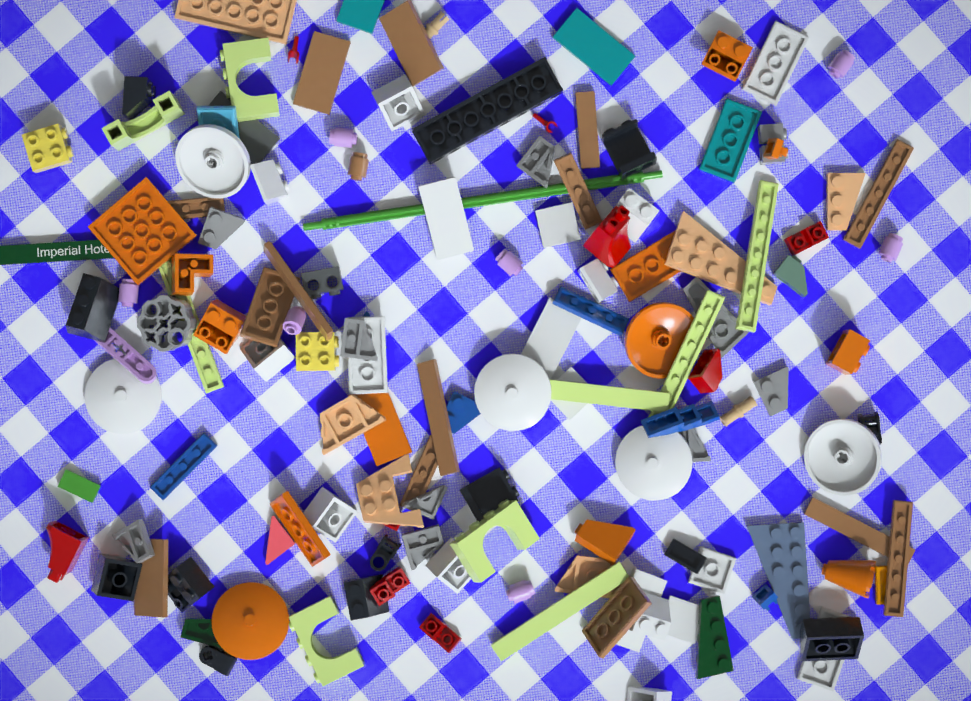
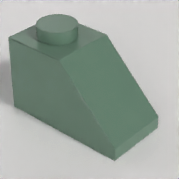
[773,255,808,298]

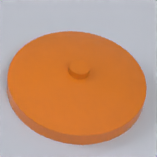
[624,302,694,379]
[212,582,289,660]

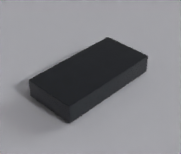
[664,538,707,574]

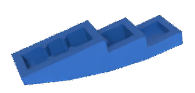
[641,401,720,438]

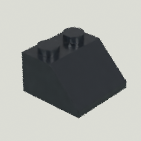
[122,76,156,120]
[91,553,142,601]
[344,574,390,621]

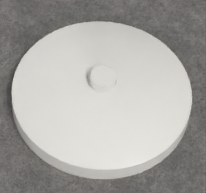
[175,124,251,199]
[474,354,552,431]
[85,359,162,434]
[804,419,882,496]
[615,425,693,501]

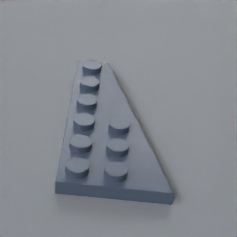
[746,522,810,639]

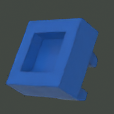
[751,584,778,611]

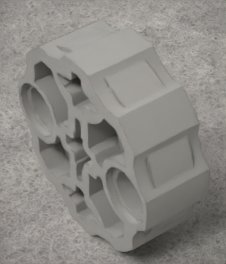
[137,295,197,352]

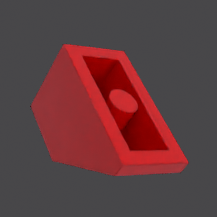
[688,348,723,393]

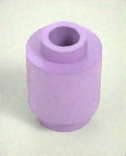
[828,49,855,79]
[329,127,357,148]
[878,233,903,263]
[495,249,523,277]
[118,279,139,307]
[283,306,306,335]
[506,580,535,604]

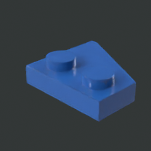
[446,391,481,434]

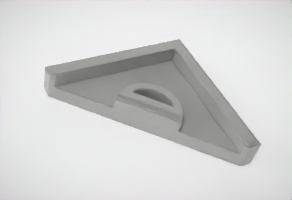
[401,485,448,520]

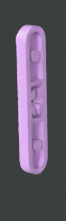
[94,328,157,384]

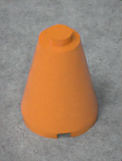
[822,560,876,599]

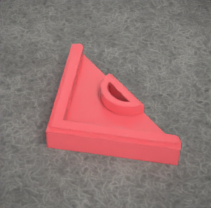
[265,515,296,565]

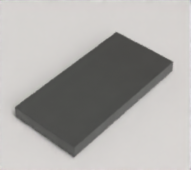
[197,91,280,165]

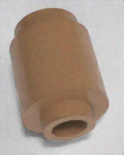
[347,152,369,181]

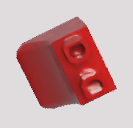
[583,205,631,268]
[46,521,89,583]

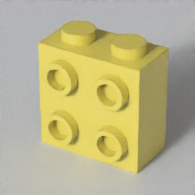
[21,123,74,173]
[296,332,339,371]

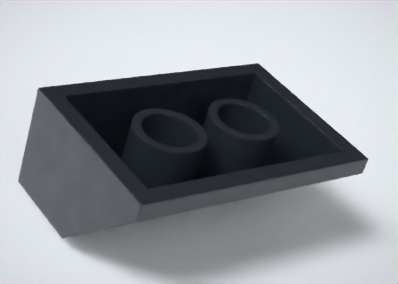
[65,273,119,343]
[800,617,864,661]

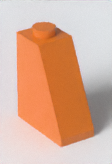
[574,519,636,565]

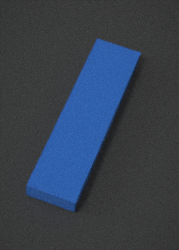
[552,286,629,336]
[150,432,218,501]

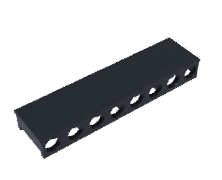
[412,57,564,165]

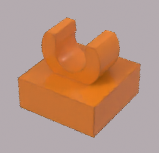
[763,138,789,159]

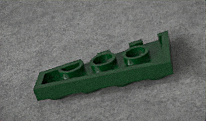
[695,595,734,679]
[180,619,223,649]

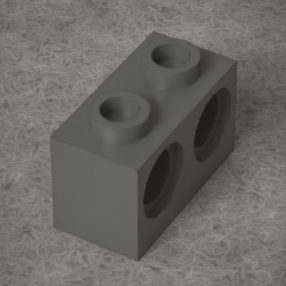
[301,266,344,299]

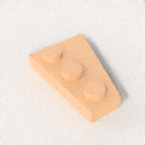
[826,173,866,231]

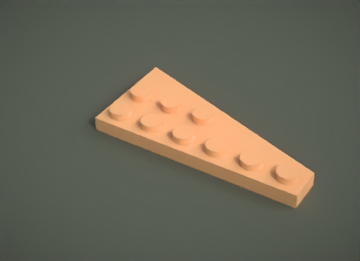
[174,0,297,45]
[664,211,777,306]

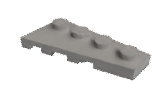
[682,277,749,358]

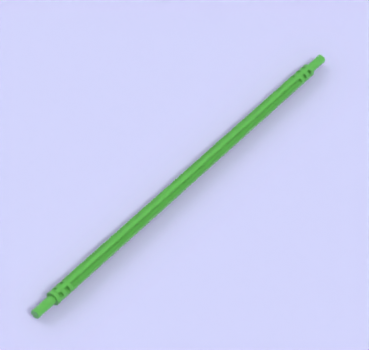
[303,170,663,231]

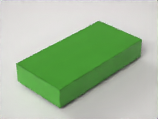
[58,469,102,503]

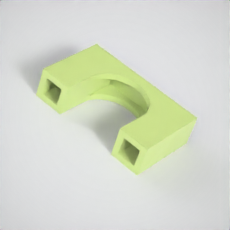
[220,38,280,122]
[101,90,185,151]
[450,499,540,583]
[289,595,365,686]

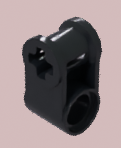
[857,411,882,445]
[370,534,402,571]
[199,645,237,676]

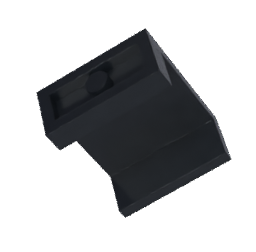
[602,119,657,180]
[460,467,520,522]

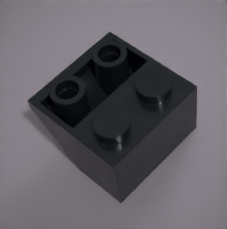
[168,557,215,613]

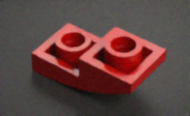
[784,221,829,255]
[369,566,411,606]
[419,613,462,653]

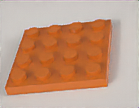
[88,177,197,285]

